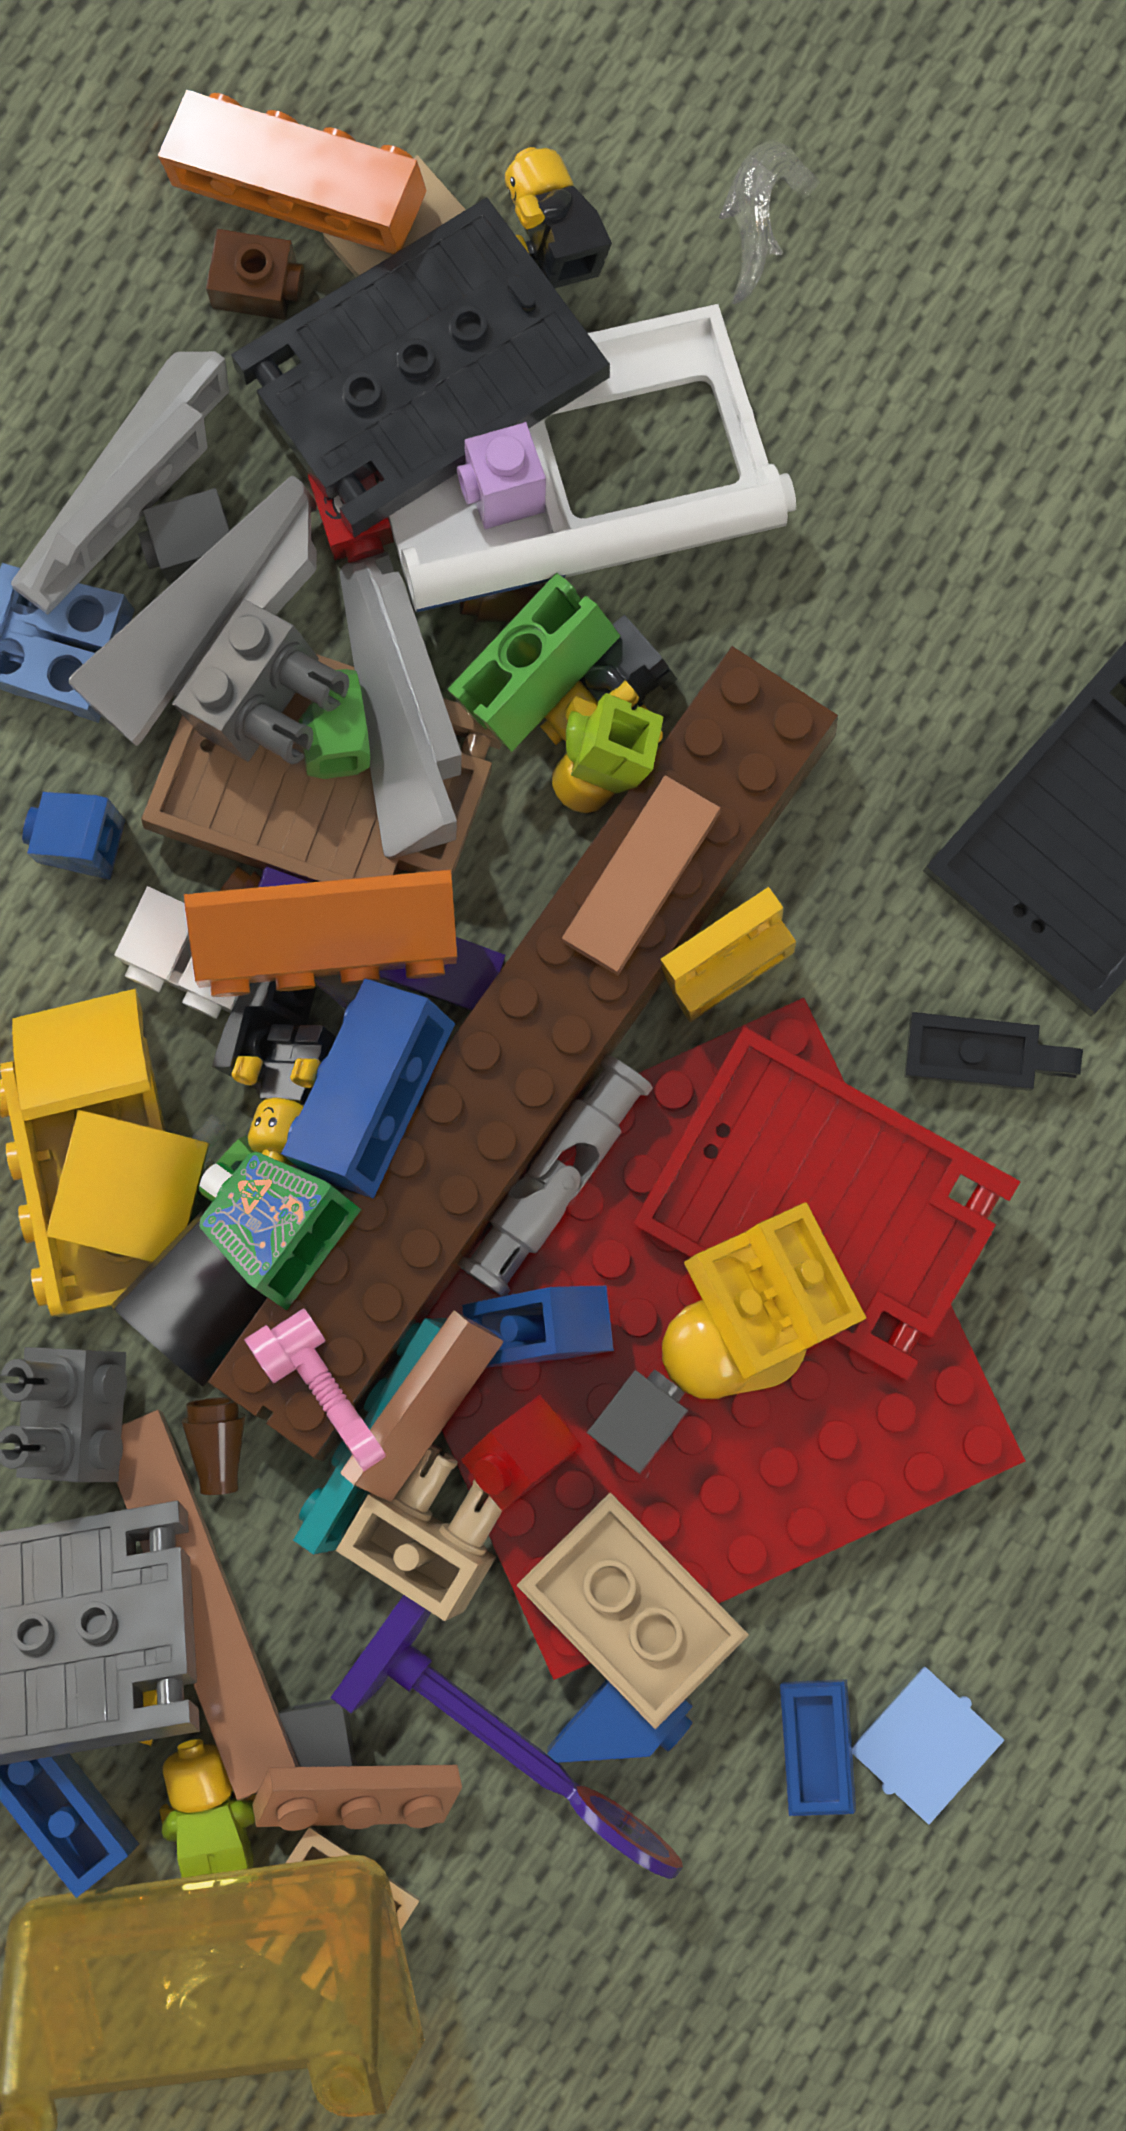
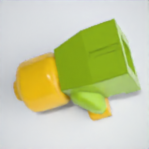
[552,693,664,813]
[159,1739,257,1896]

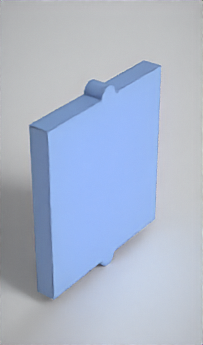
[852,1666,1004,1824]

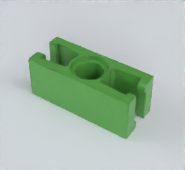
[447,573,621,752]

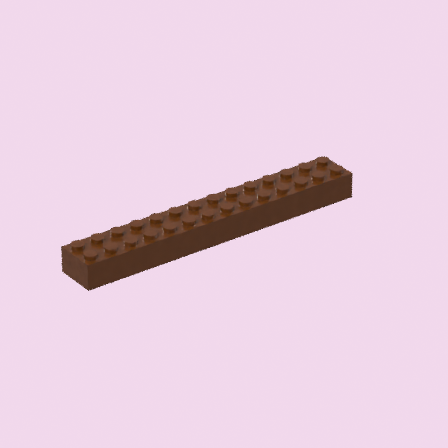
[208,646,838,1462]

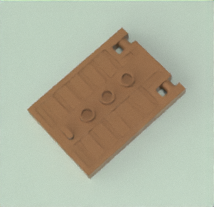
[141,654,502,883]

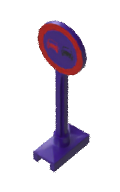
[330,1595,683,1879]

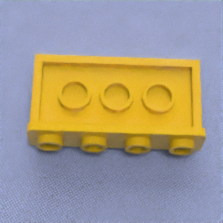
[0,1036,166,1317]

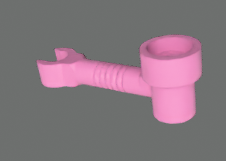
[244,1308,386,1471]

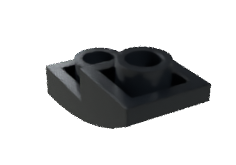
[212,977,319,1088]

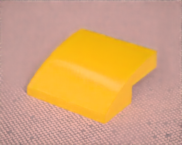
[660,887,796,1022]
[12,988,151,1121]
[46,1110,210,1262]
[684,1202,867,1380]

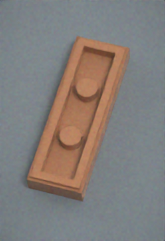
[562,775,721,976]
[340,1311,504,1502]

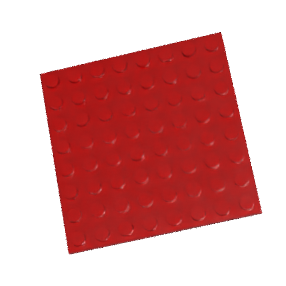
[421,998,1026,1680]

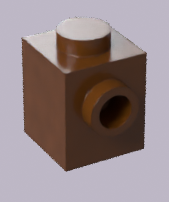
[206,229,304,320]

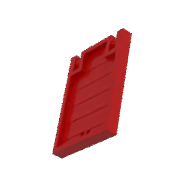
[632,1026,1021,1381]

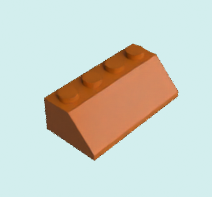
[184,870,457,997]

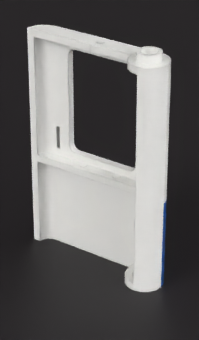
[378,304,796,613]

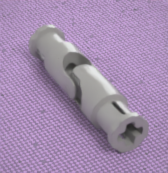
[458,1054,653,1297]

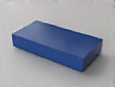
[780,1679,856,1816]

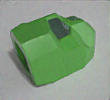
[299,669,370,779]

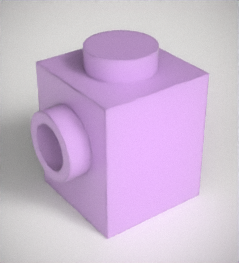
[457,422,546,529]

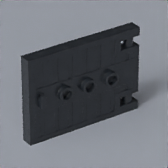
[231,197,610,538]
[923,641,1126,1017]

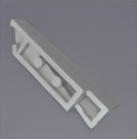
[69,476,317,746]
[340,552,462,859]

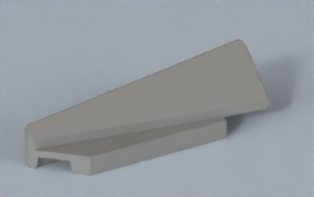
[11,351,229,615]

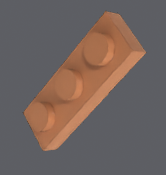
[252,1765,462,1831]

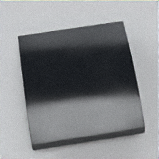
[112,1211,268,1387]

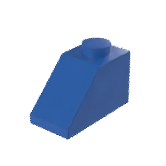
[22,792,125,880]
[462,1285,614,1368]
[547,1679,693,1763]

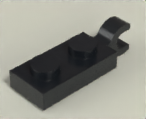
[904,1012,1083,1091]

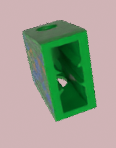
[199,1151,362,1311]

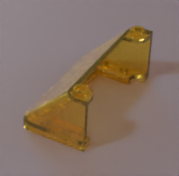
[0,1855,425,2131]

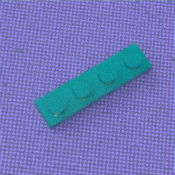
[293,1318,447,1555]

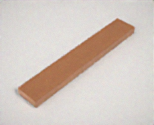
[117,1410,299,1801]

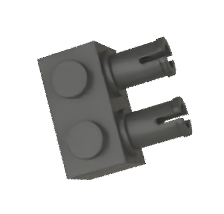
[172,599,349,764]
[0,1347,127,1482]

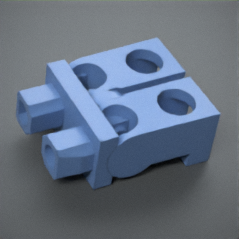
[0,563,135,723]

